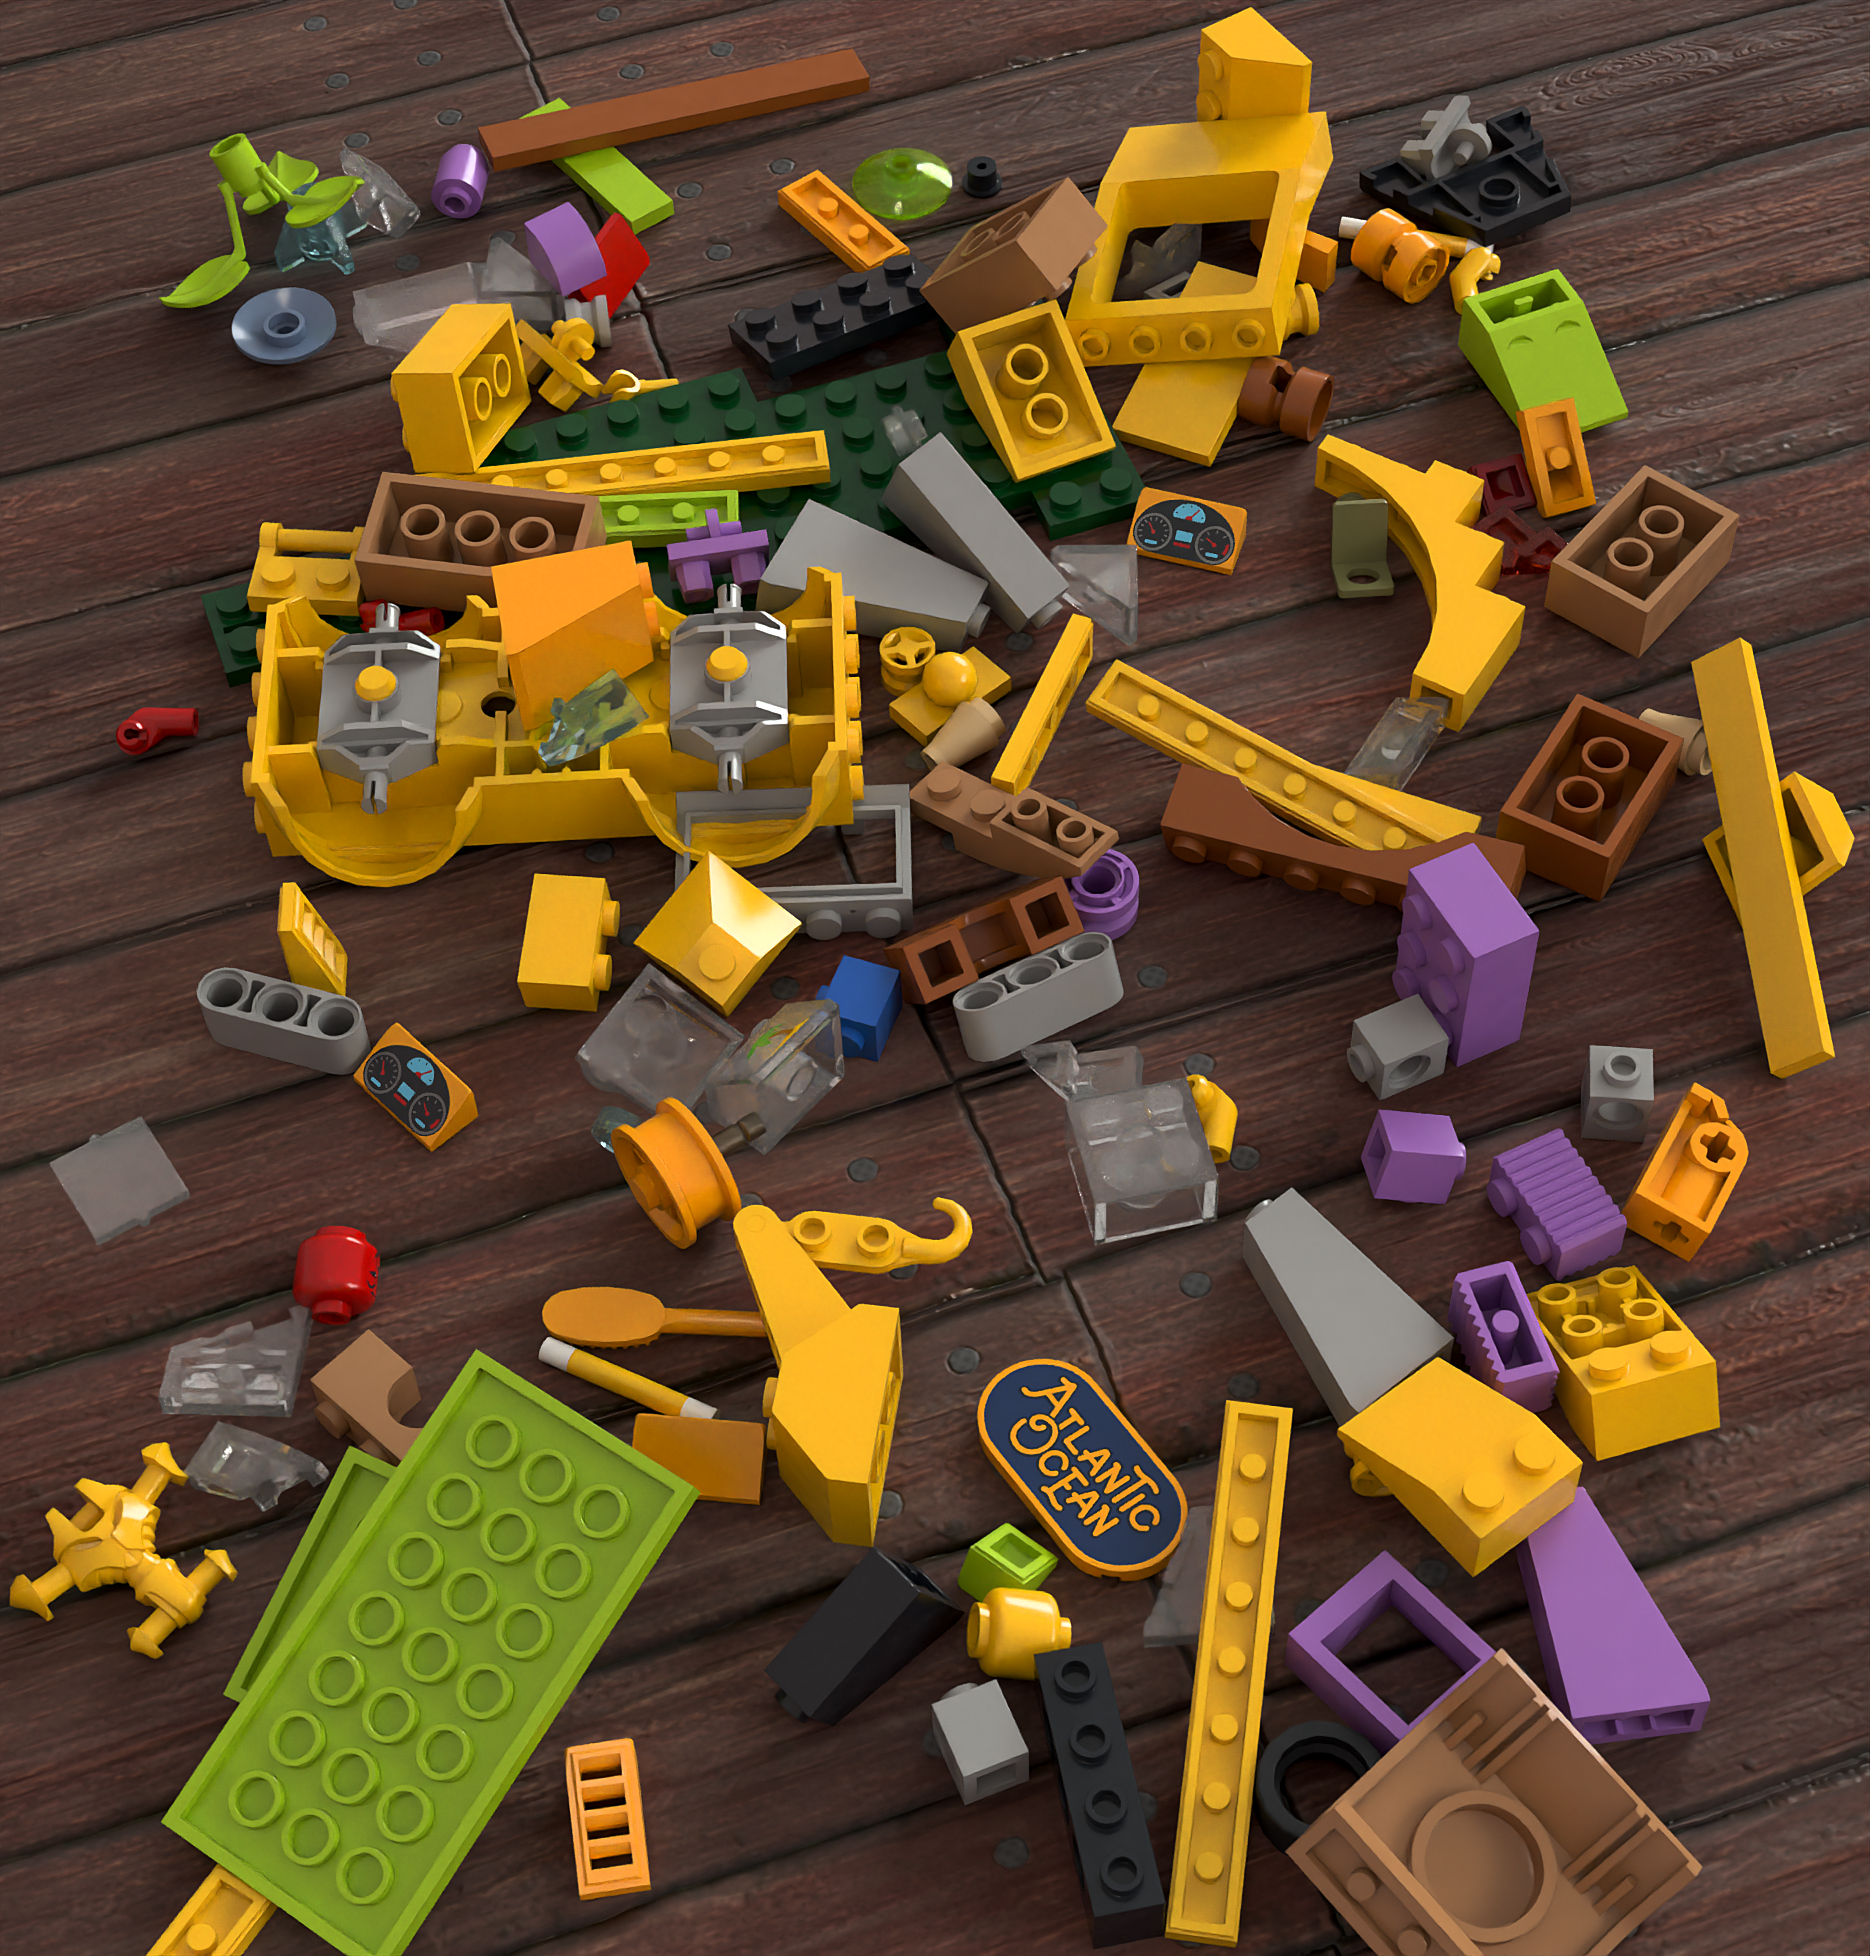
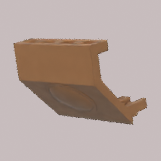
[1285,1648,1702,1956]

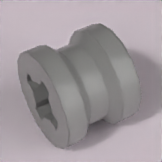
[564,295,612,348]

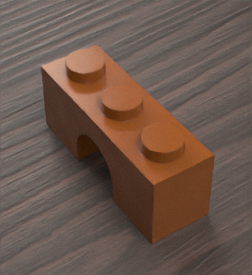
[883,876,1085,1004]

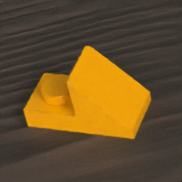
[1515,398,1596,518]

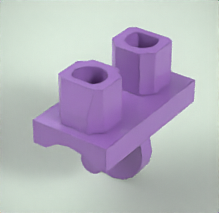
[667,508,769,604]

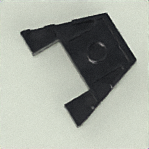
[1359,105,1571,247]

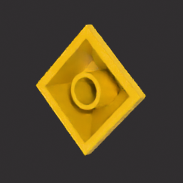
[1702,771,1855,929]
[634,850,802,1018]

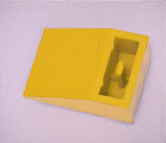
[1526,1265,1720,1461]

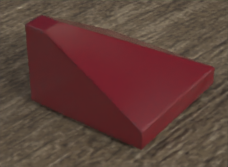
[1466,453,1538,520]

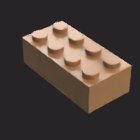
[354,472,607,612]

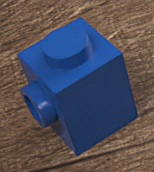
[812,955,902,1062]

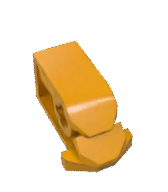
[1620,1083,1748,1262]

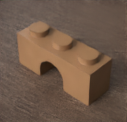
[310,1329,424,1467]

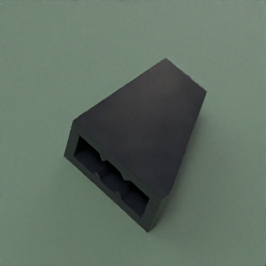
[764,1546,965,1726]

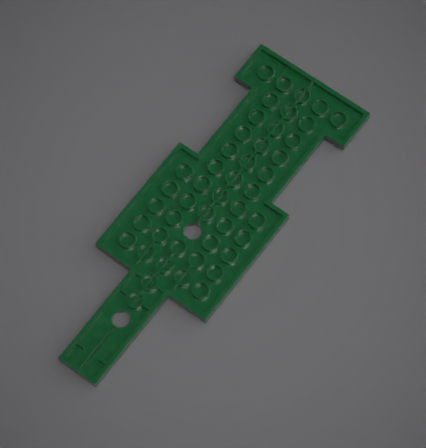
[200,299,1145,688]

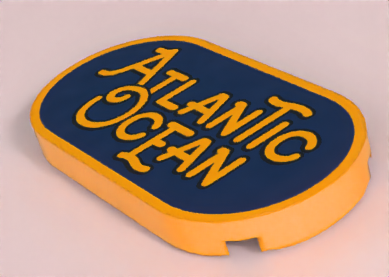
[977,1359,1188,1581]

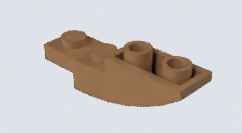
[909,761,1119,879]

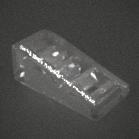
[339,147,420,239]

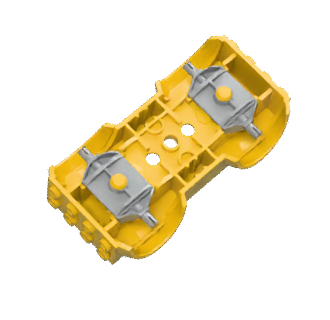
[243,566,864,887]

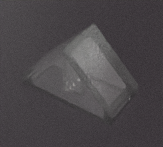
[482,237,566,330]
[1051,545,1138,647]

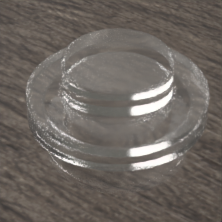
[881,404,927,458]

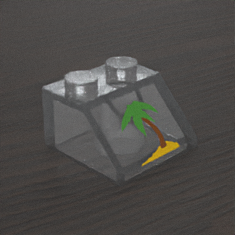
[705,999,845,1155]

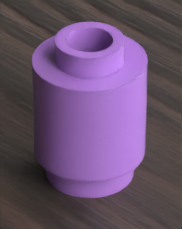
[431,144,490,218]

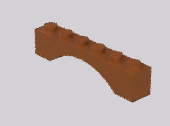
[1160,764,1526,912]

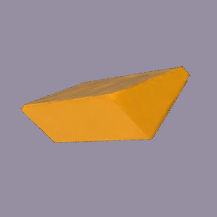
[632,1413,768,1505]

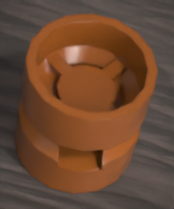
[1238,356,1334,442]

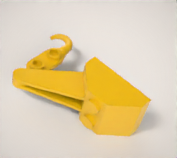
[733,1197,972,1547]

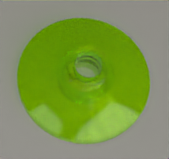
[852,148,952,220]

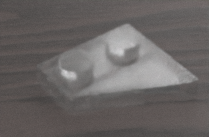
[158,1305,313,1417]

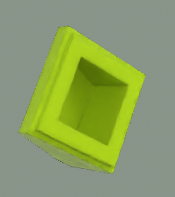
[957,1523,1059,1603]

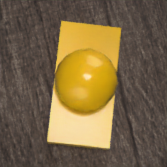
[889,646,1011,747]

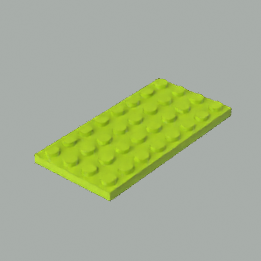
[161,1349,701,1956]

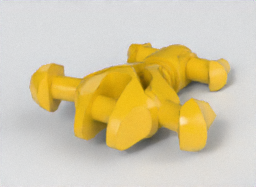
[10,1442,238,1659]

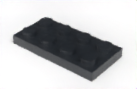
[728,254,940,381]

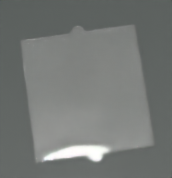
[49,1116,191,1245]

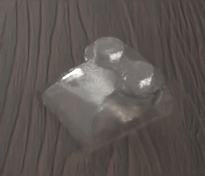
[574,963,745,1116]

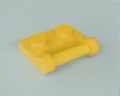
[246,522,365,616]

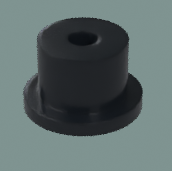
[962,156,1002,199]

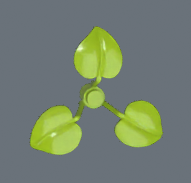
[158,133,365,308]

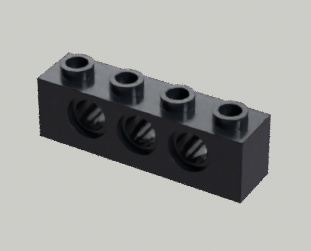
[1034,1642,1166,1949]

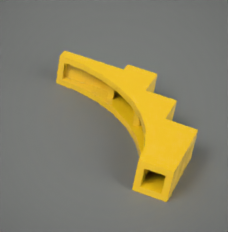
[1314,434,1525,732]

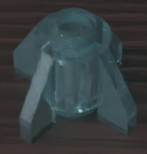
[274,182,367,275]

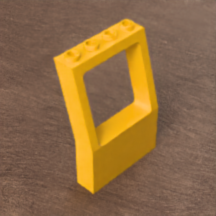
[1065,111,1333,367]

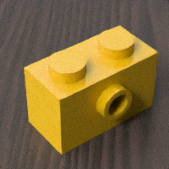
[517,873,620,1012]

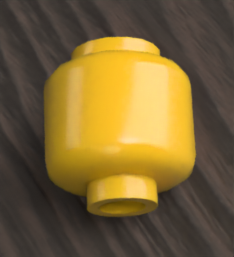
[966,1587,1071,1681]

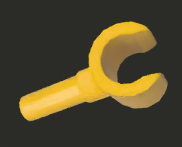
[602,370,679,403]

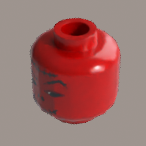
[292,1226,380,1325]

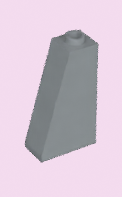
[881,432,1070,634]
[755,499,991,653]
[1242,1188,1454,1427]

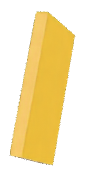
[1112,261,1296,467]

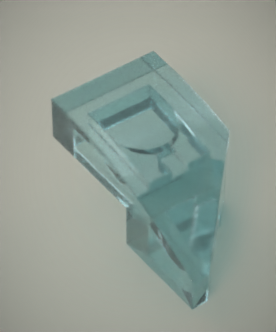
[538,668,649,767]

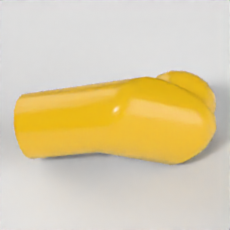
[1449,247,1501,315]
[1178,1074,1238,1163]

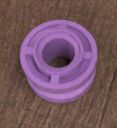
[1063,849,1139,940]

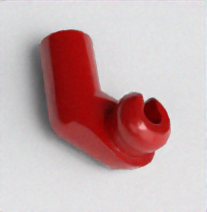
[358,599,445,637]
[115,707,199,755]

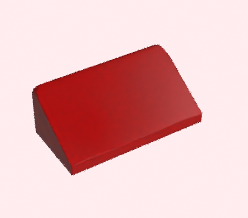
[568,213,650,320]

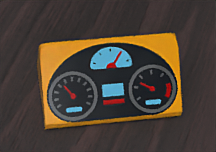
[1126,487,1247,575]
[353,1022,478,1152]

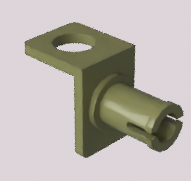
[1330,492,1394,598]

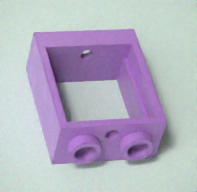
[1285,1550,1496,1757]

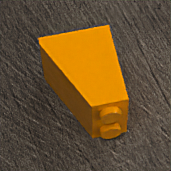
[491,540,661,731]

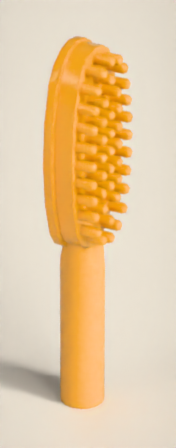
[542,1287,767,1350]

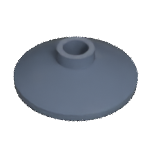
[232,287,337,365]

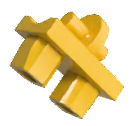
[516,317,604,412]

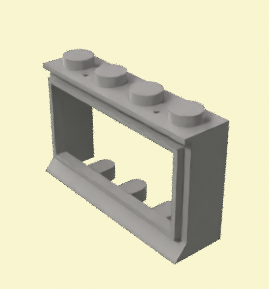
[675,784,913,940]

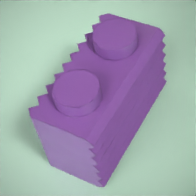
[1487,1128,1627,1281]
[1447,1261,1560,1413]

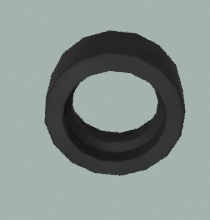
[1254,1720,1382,1857]

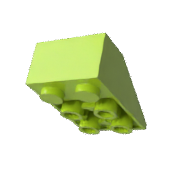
[1458,269,1628,433]

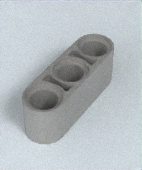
[953,932,1124,1062]
[196,967,372,1075]

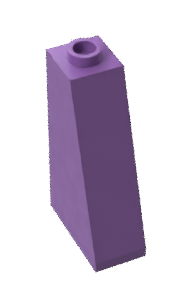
[1515,1486,1710,1745]

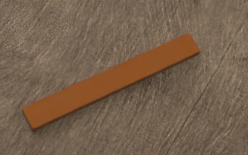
[478,48,870,172]

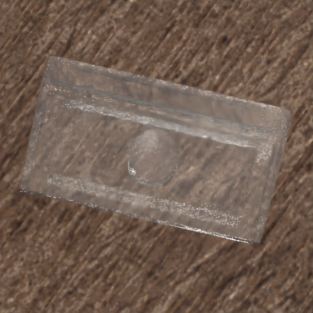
[1343,697,1449,791]

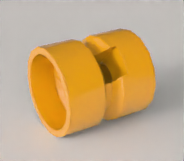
[1350,208,1450,304]

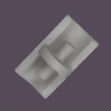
[1400,96,1492,182]

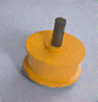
[611,1097,766,1249]

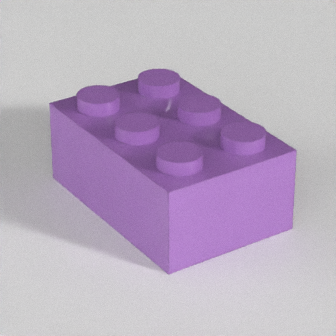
[1392,843,1539,1067]

